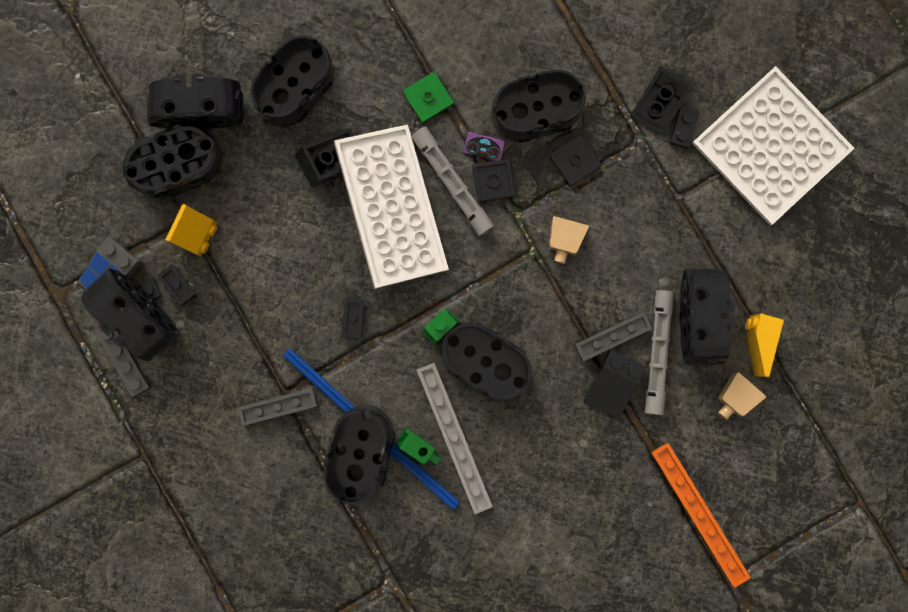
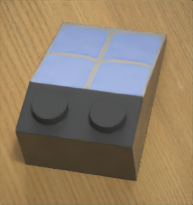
[77,236,144,290]

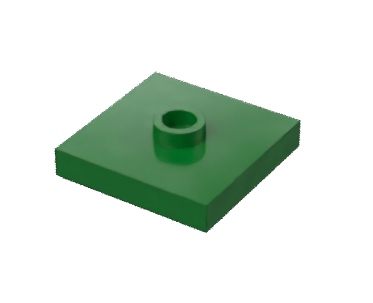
[402,72,454,124]

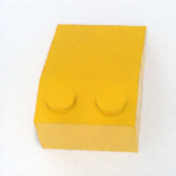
[166,204,217,257]
[745,314,784,377]

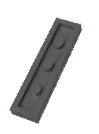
[574,312,653,362]
[95,328,151,397]
[237,388,318,426]

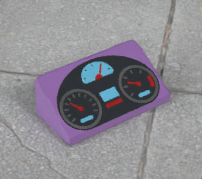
[463,132,505,161]

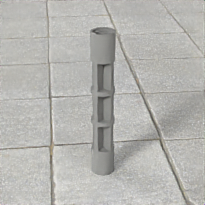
[411,127,495,237]
[644,290,675,415]

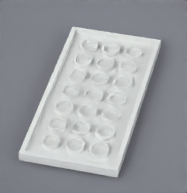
[334,125,449,289]

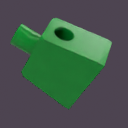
[421,308,460,346]
[396,427,441,466]

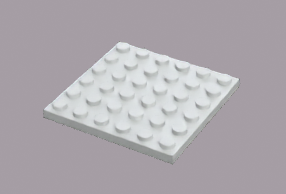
[692,66,854,226]

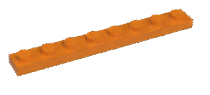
[650,443,751,588]

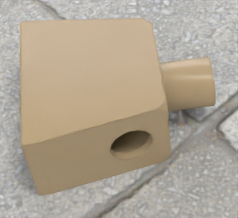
[549,216,589,264]
[718,372,767,420]

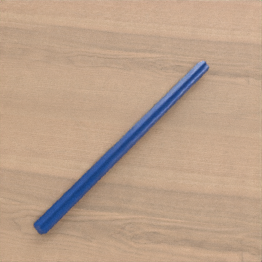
[283,349,459,509]

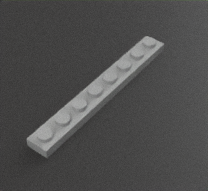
[417,363,493,514]

